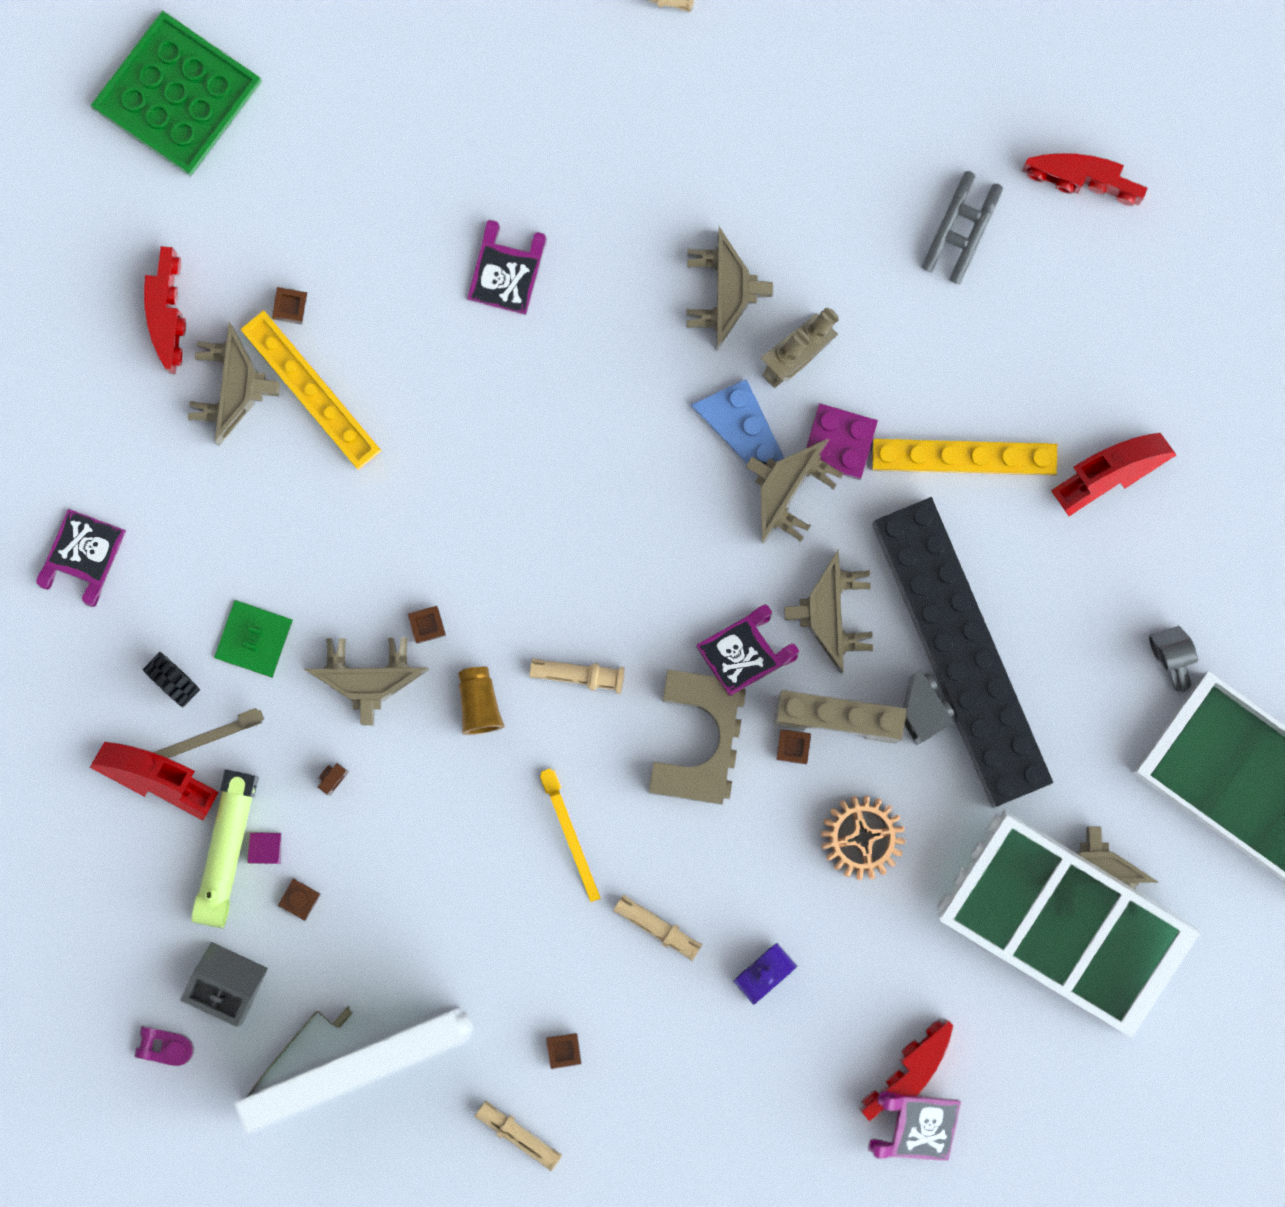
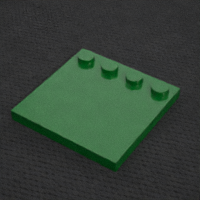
[90,10,262,177]

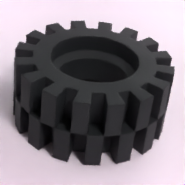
[142,651,200,708]

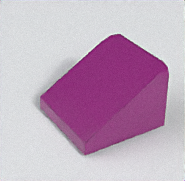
[247,833,282,864]

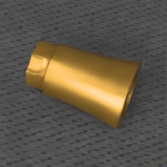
[458,666,505,735]

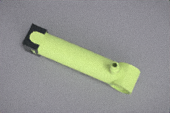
[192,769,259,929]

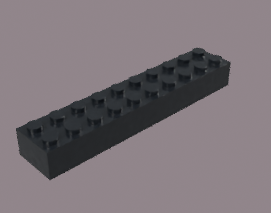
[872,497,1054,808]

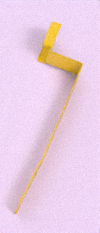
[539,768,601,902]

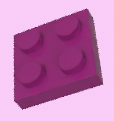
[806,403,878,480]

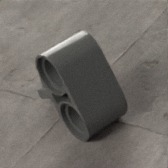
[1149,625,1198,692]

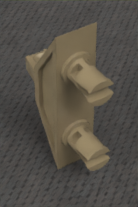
[686,226,773,352]
[760,308,839,388]
[188,321,280,446]
[746,439,844,544]
[784,549,873,674]
[304,637,430,726]
[1032,826,1160,915]

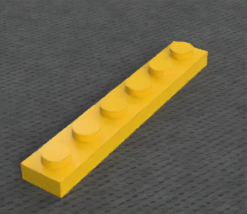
[240,310,381,470]
[872,439,1057,476]

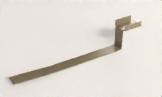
[153,708,264,758]
[246,1006,353,1098]

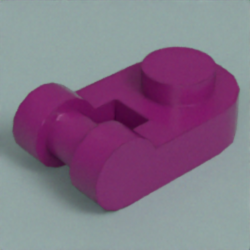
[134,1026,194,1066]

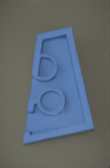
[691,379,784,476]

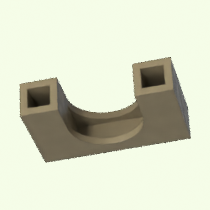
[649,670,746,805]
[774,690,907,744]

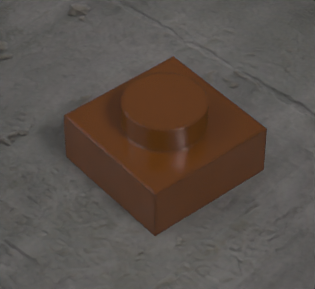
[272,287,307,325]
[408,606,446,644]
[776,729,811,765]
[318,763,349,796]
[278,878,321,921]
[546,1033,582,1069]

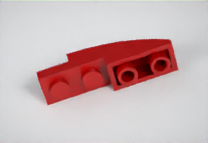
[1022,153,1148,206]
[144,246,186,374]
[1051,432,1176,517]
[90,742,219,821]
[859,1020,953,1122]

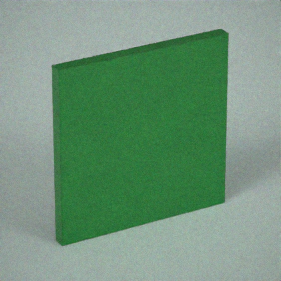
[214,600,293,678]

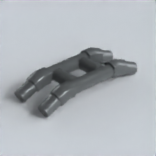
[921,171,1003,285]

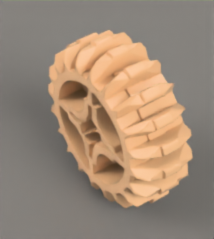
[821,796,905,880]

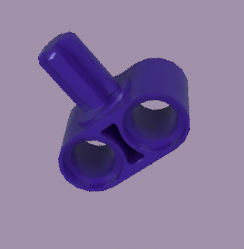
[733,943,797,1005]

